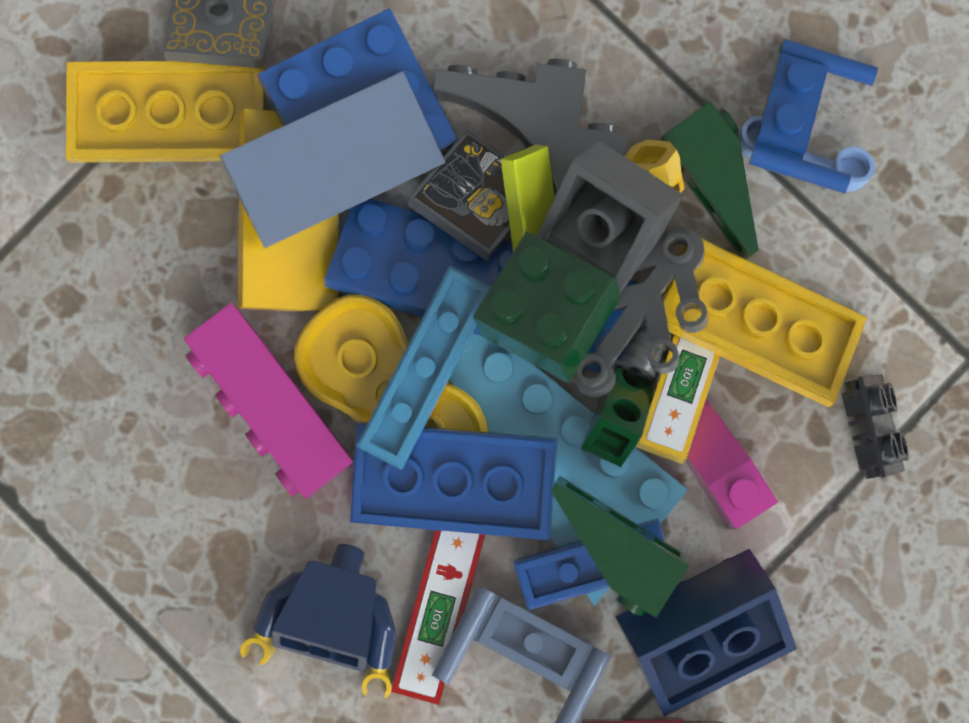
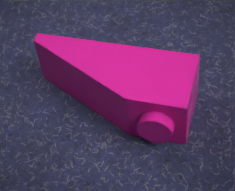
[685,399,779,530]

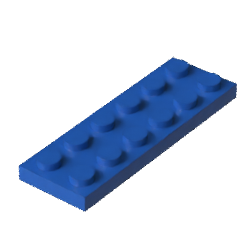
[324,198,638,373]

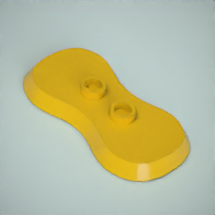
[294,295,489,432]

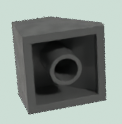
[537,141,683,293]

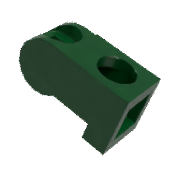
[580,366,654,467]

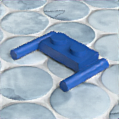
[749,39,878,194]

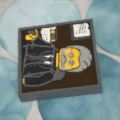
[407,130,511,261]

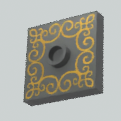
[163,0,275,69]

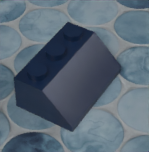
[615,548,797,717]

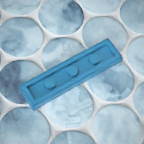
[356,265,491,470]

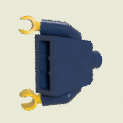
[240,544,396,698]

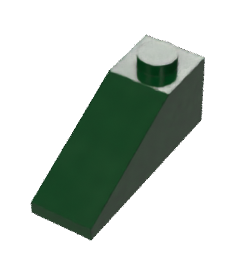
[660,101,759,260]
[551,475,690,618]

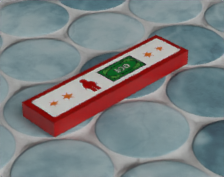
[391,530,485,705]

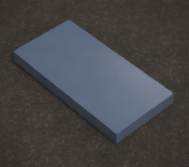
[219,71,446,248]

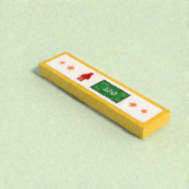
[635,335,720,464]

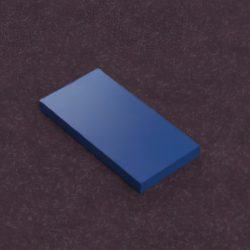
[350,421,558,540]

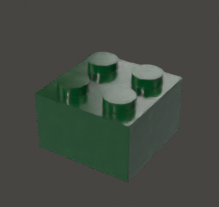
[473,231,621,383]

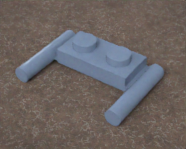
[432,585,611,723]

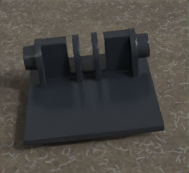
[841,375,909,479]

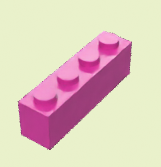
[183,302,354,499]

